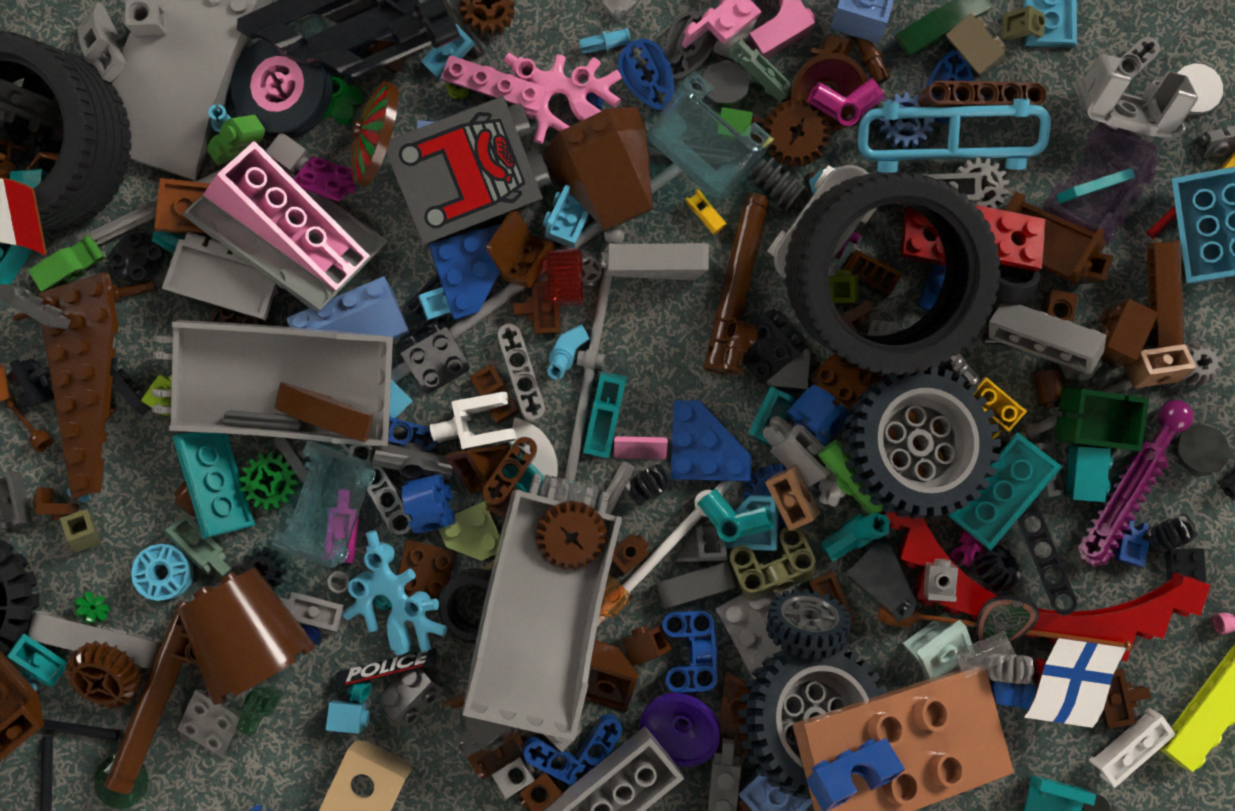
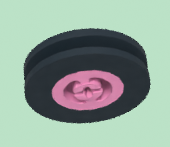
[231,39,333,138]

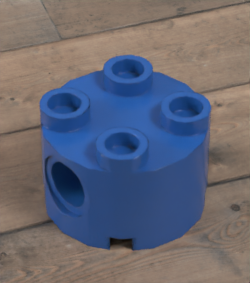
[786,385,850,447]
[402,474,456,534]

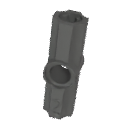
[370,443,453,480]

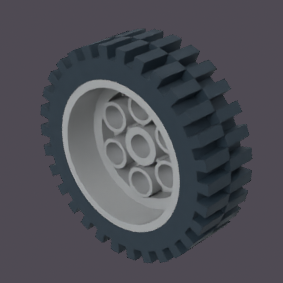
[842,367,1001,519]
[738,648,887,799]

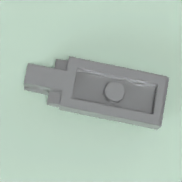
[277,591,345,631]

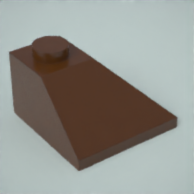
[585,640,638,712]

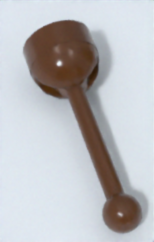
[5,398,54,453]

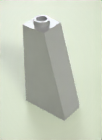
[600,243,709,280]

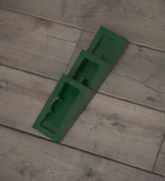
[894,0,993,57]

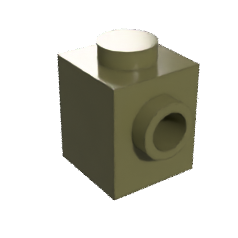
[60,509,102,553]

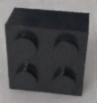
[1165,548,1206,582]

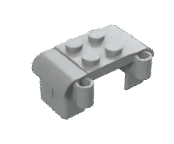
[1076,54,1198,139]

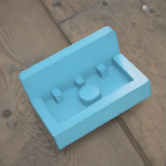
[543,185,590,249]

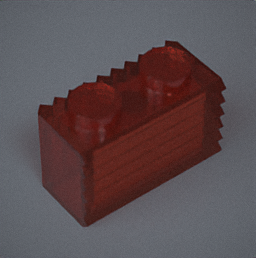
[543,249,584,307]

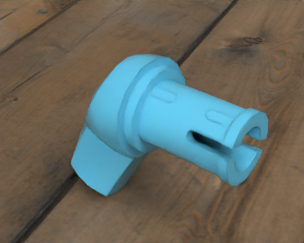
[547,324,590,380]

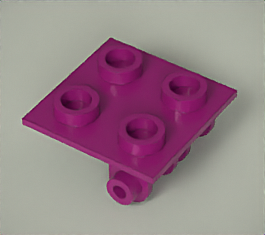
[293,156,357,202]

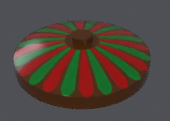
[351,81,399,187]

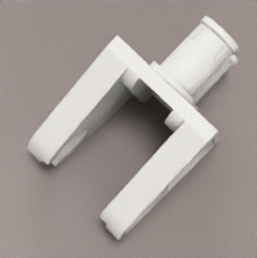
[430,392,517,450]

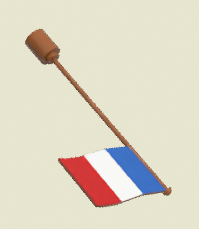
[0,177,47,401]

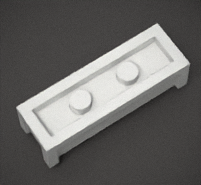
[1089,707,1176,788]

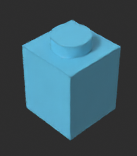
[326,700,370,734]

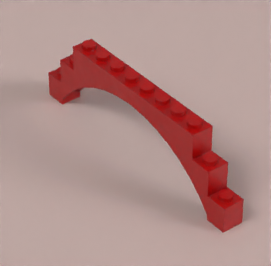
[881,510,1211,662]

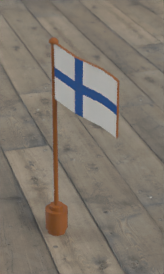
[877,606,1132,728]

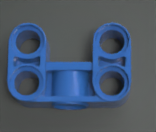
[662,610,717,693]

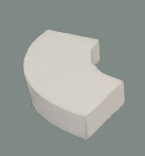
[510,417,558,479]

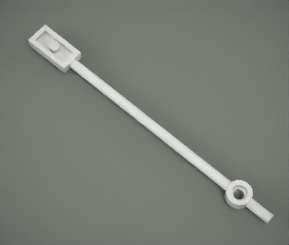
[597,481,736,626]

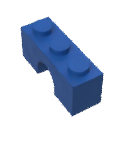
[806,738,905,811]

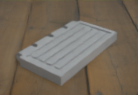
[162,232,278,321]

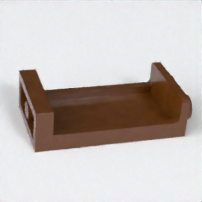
[1004,192,1106,284]

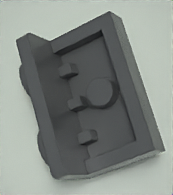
[376,667,444,728]

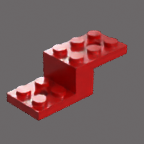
[900,205,1045,271]

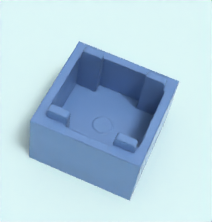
[830,0,894,44]
[738,765,812,811]

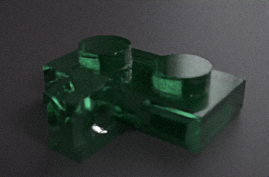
[236,686,283,736]

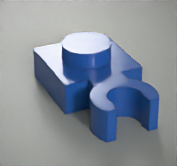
[1114,520,1149,569]

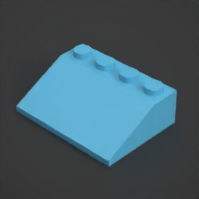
[1172,167,1235,284]

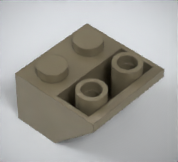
[946,13,1006,77]

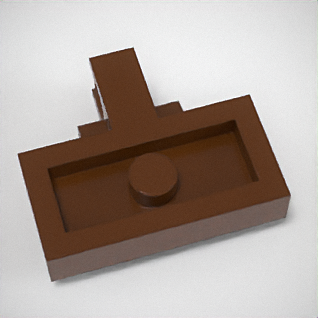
[513,281,561,335]
[1102,668,1151,728]

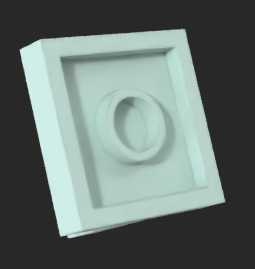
[903,612,974,679]

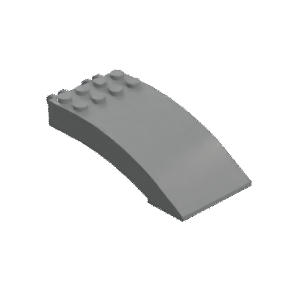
[112,0,272,182]
[152,320,393,446]
[462,473,622,741]

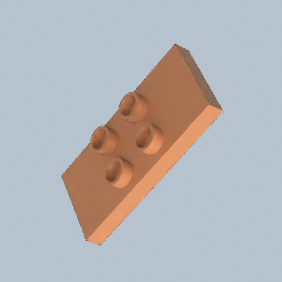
[793,665,1014,811]

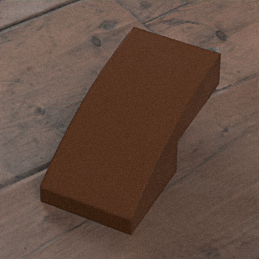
[469,363,520,425]

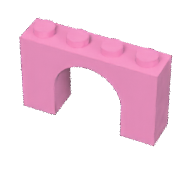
[719,0,815,59]

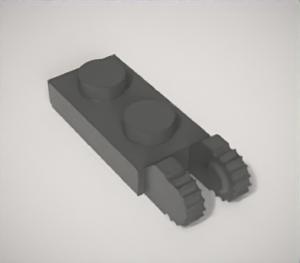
[0,284,71,329]

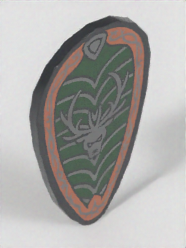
[975,595,1039,653]

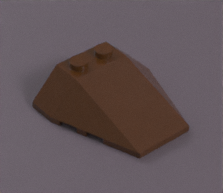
[544,107,653,232]

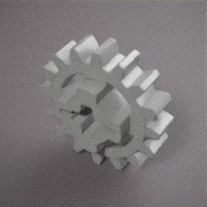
[955,157,1009,209]

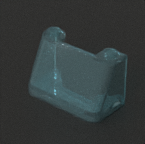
[272,441,375,568]

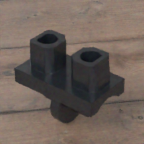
[6,359,55,407]

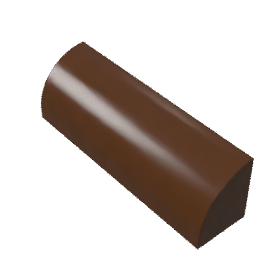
[1147,240,1184,349]

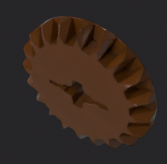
[763,99,831,167]
[535,501,607,571]

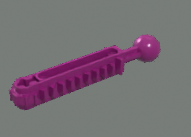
[1077,399,1194,568]

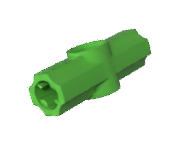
[818,440,884,515]

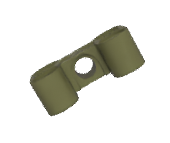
[730,527,815,601]

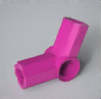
[807,78,885,126]

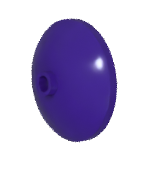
[640,693,721,767]

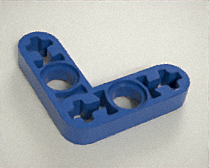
[522,714,622,786]

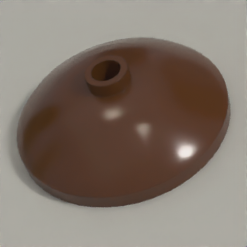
[791,53,867,132]

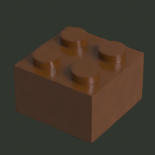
[1099,299,1158,368]

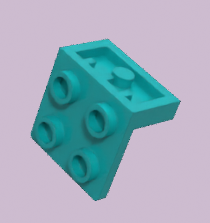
[1023,774,1096,811]

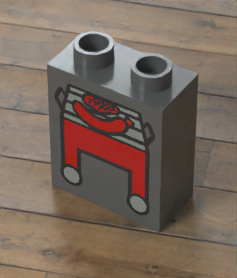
[386,96,551,244]

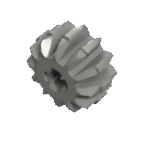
[1182,341,1224,386]
[986,652,1034,684]

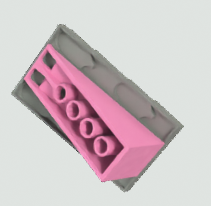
[182,141,388,312]

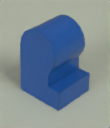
[991,680,1036,709]

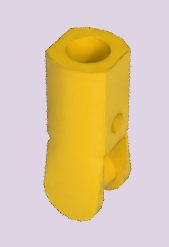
[684,189,727,235]

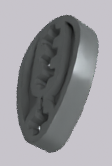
[665,11,717,83]

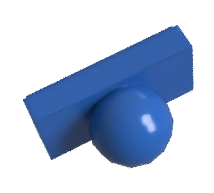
[916,264,945,311]

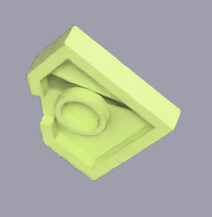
[439,501,500,561]

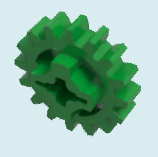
[239,452,300,510]

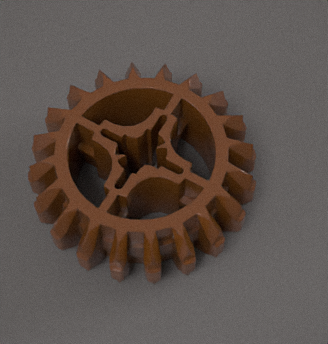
[64,641,143,709]

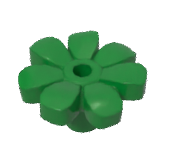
[74,592,110,625]

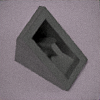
[764,349,810,392]

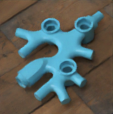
[342,530,447,655]

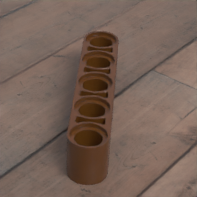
[918,81,1047,107]

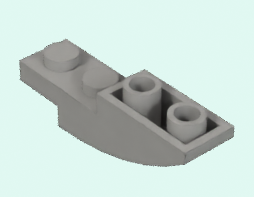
[78,2,127,83]

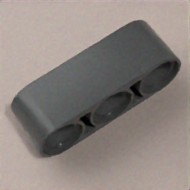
[656,561,737,609]

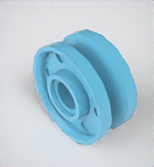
[131,544,195,601]

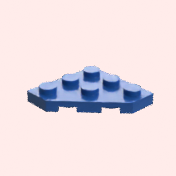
[429,223,502,320]
[671,400,752,482]

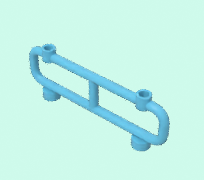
[858,99,1051,173]

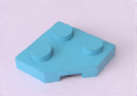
[725,495,778,551]

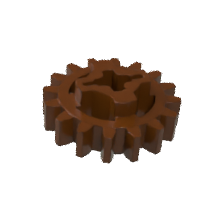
[459,0,515,37]

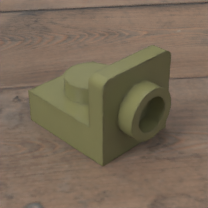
[1002,5,1046,41]

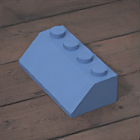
[287,276,410,339]

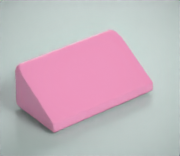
[614,436,668,460]

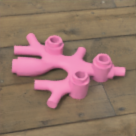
[504,53,622,144]

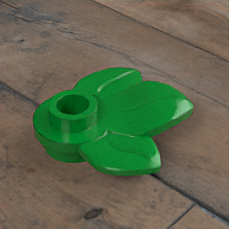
[322,76,364,126]

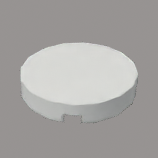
[1177,64,1223,115]

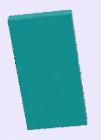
[172,432,255,539]
[947,432,1062,551]

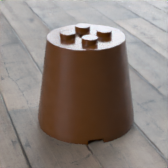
[178,567,316,705]

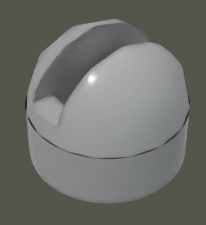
[327,570,350,593]

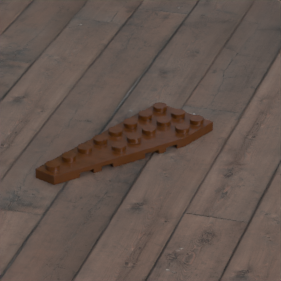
[37,272,119,498]

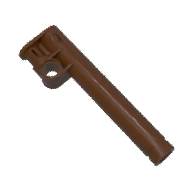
[703,193,770,375]
[104,600,198,794]

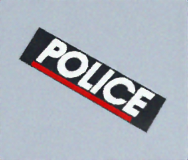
[335,648,436,688]

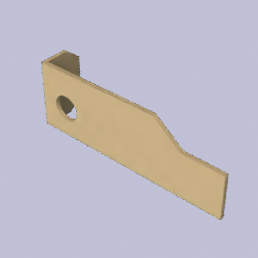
[319,741,412,811]

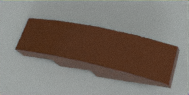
[274,382,374,442]

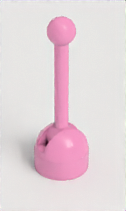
[1213,612,1235,635]

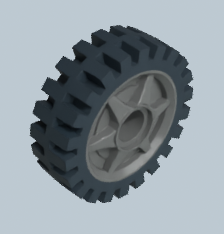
[766,589,851,659]

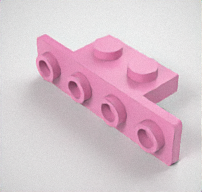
[681,0,761,48]
[441,56,546,112]

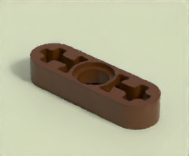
[483,437,537,507]

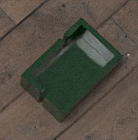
[1054,387,1149,451]

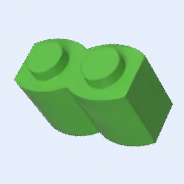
[207,115,265,165]

